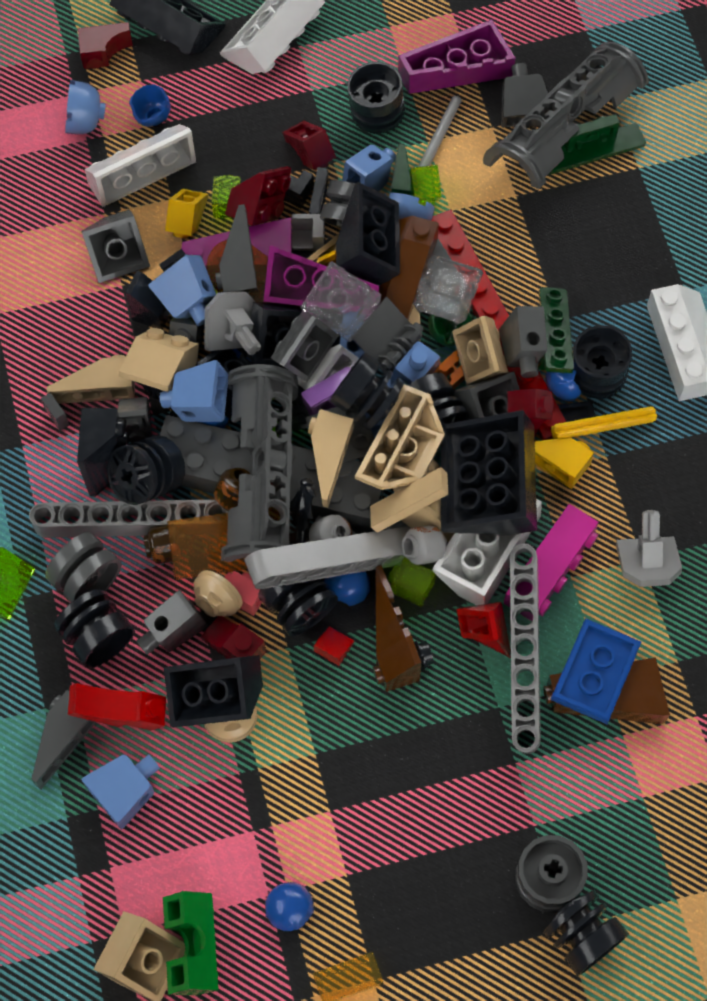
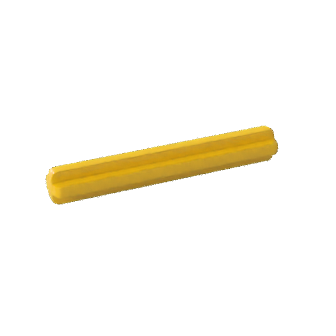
[551,406,657,439]

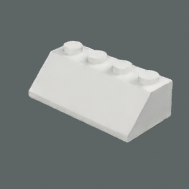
[220,0,325,74]
[85,124,196,207]
[647,284,707,401]
[432,499,542,605]

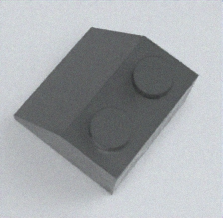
[271,310,339,382]

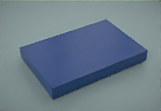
[551,618,641,724]

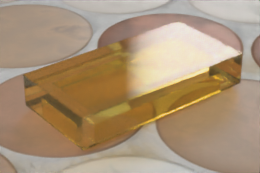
[313,952,384,1001]

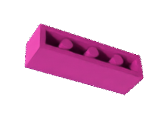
[504,504,599,621]

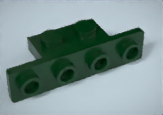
[549,114,646,175]
[538,287,574,373]

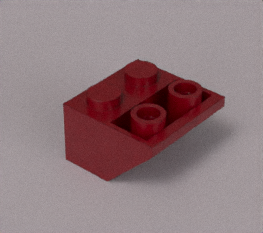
[225,166,292,226]

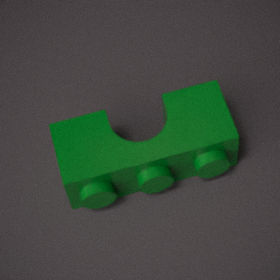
[163,891,218,996]

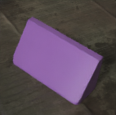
[301,367,351,416]

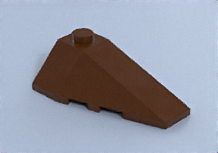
[378,216,439,320]
[373,565,421,692]

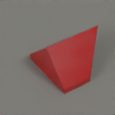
[456,602,511,658]

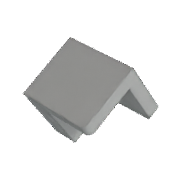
[292,214,325,251]

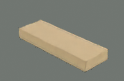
[370,467,448,533]

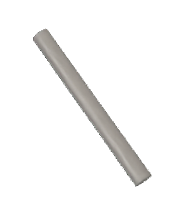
[412,96,462,184]

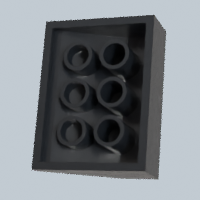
[441,410,537,535]

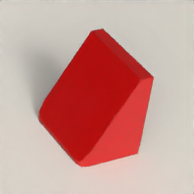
[314,626,355,666]

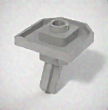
[204,291,261,355]
[616,510,682,587]

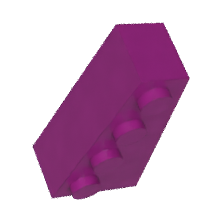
[398,19,516,94]
[182,217,292,282]
[263,245,379,314]

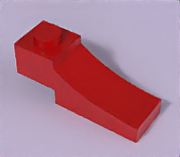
[68,683,166,731]

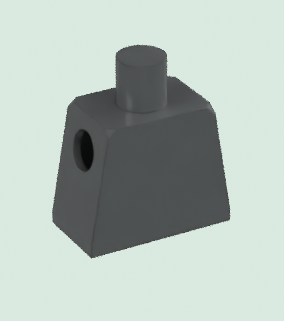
[501,63,548,128]
[499,306,547,378]
[136,590,209,655]

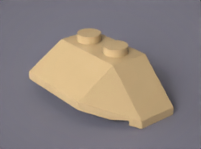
[355,384,445,490]

